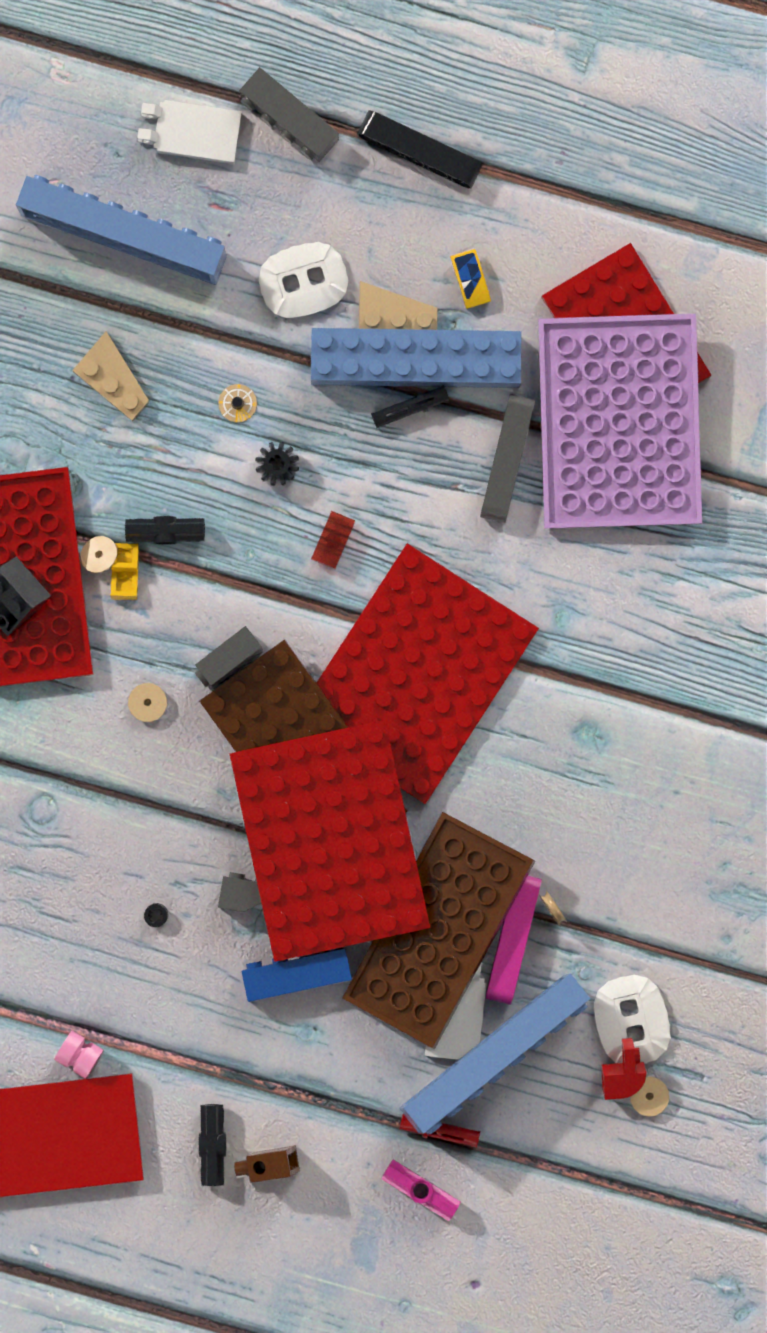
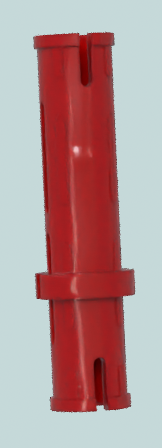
[399,1114,481,1148]

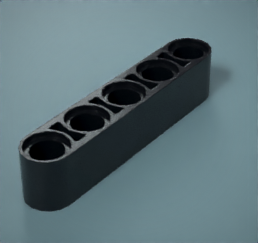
[357,110,483,189]

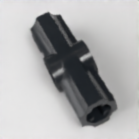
[125,516,205,545]
[199,1104,226,1186]

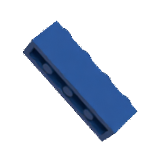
[241,948,352,1002]

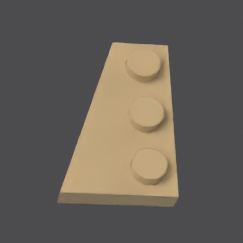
[359,281,437,330]
[72,331,149,422]

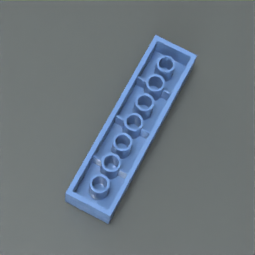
[16,175,227,285]
[311,328,521,388]
[399,973,591,1134]

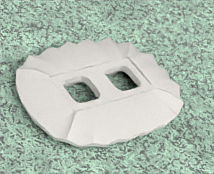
[259,242,348,318]
[594,975,671,1064]

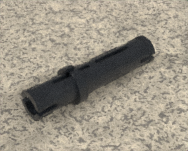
[371,385,450,429]

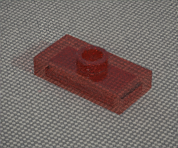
[311,511,356,570]

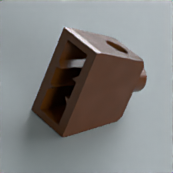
[234,1145,300,1183]

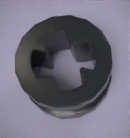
[144,903,168,927]

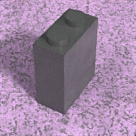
[195,626,263,689]

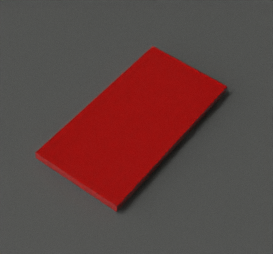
[0,1073,144,1197]

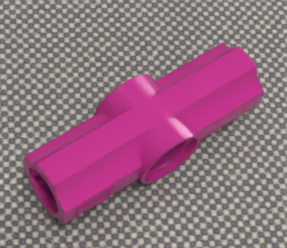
[381,1159,461,1221]

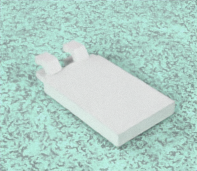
[137,100,242,164]
[425,962,487,1060]

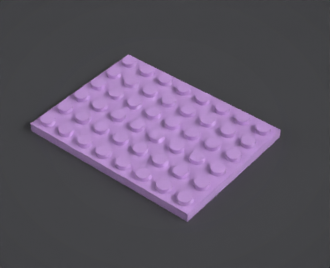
[538,314,702,529]

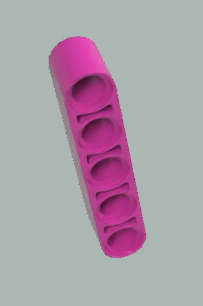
[485,876,542,1005]

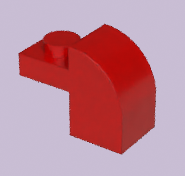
[601,1038,646,1100]

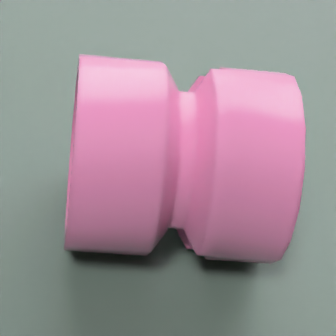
[54,1030,104,1079]

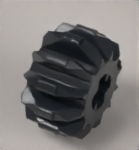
[255,442,299,486]

